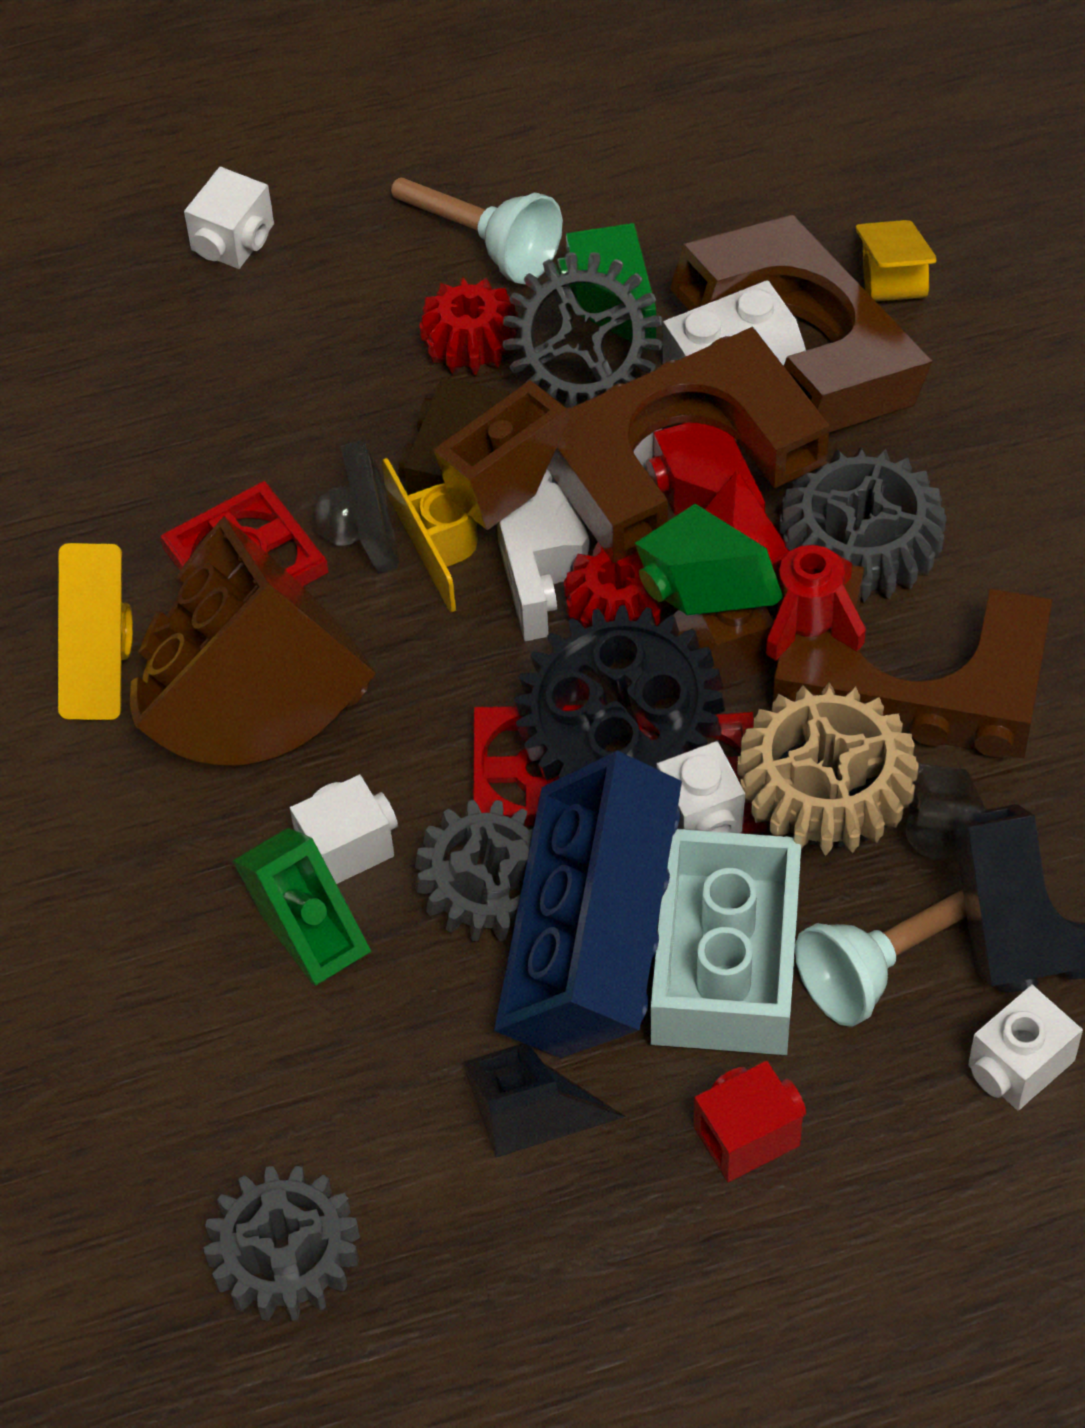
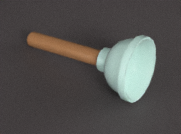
[391,177,563,284]
[795,889,967,1027]

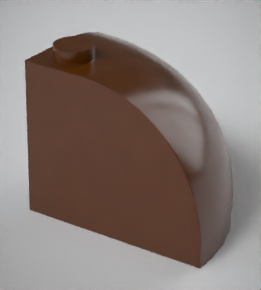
[130,516,377,766]

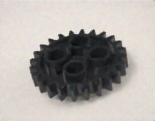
[514,605,725,780]

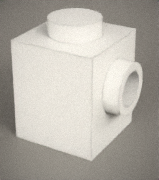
[184,167,274,269]
[657,741,745,833]
[290,774,398,884]
[968,985,1083,1111]

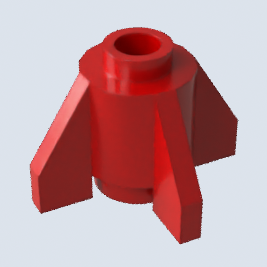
[766,545,866,661]

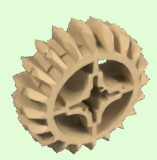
[737,682,918,856]

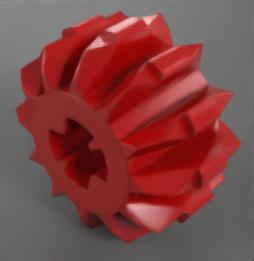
[419,276,519,376]
[564,542,669,629]

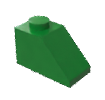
[557,223,656,349]
[635,504,784,615]
[233,828,371,986]

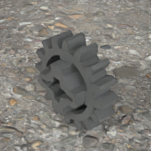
[415,800,534,941]
[204,1166,360,1321]

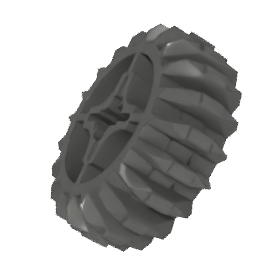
[503,252,663,408]
[779,446,947,603]

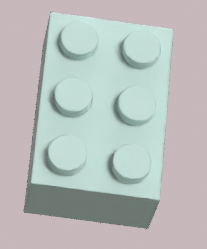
[651,829,801,1055]

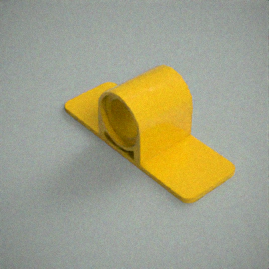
[856,220,937,302]
[382,458,478,613]
[58,543,133,720]

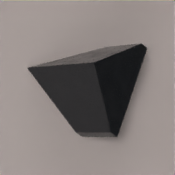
[464,1043,626,1158]

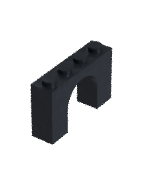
[952,804,1085,992]

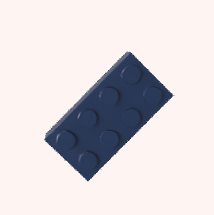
[494,750,682,1058]

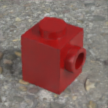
[694,1061,806,1183]

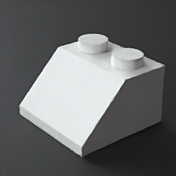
[663,280,806,441]

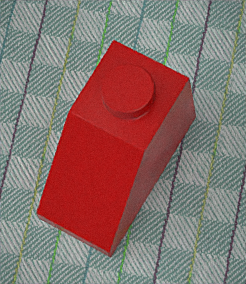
[646,423,766,515]

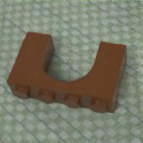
[670,215,932,432]
[547,327,830,563]
[773,565,1053,759]

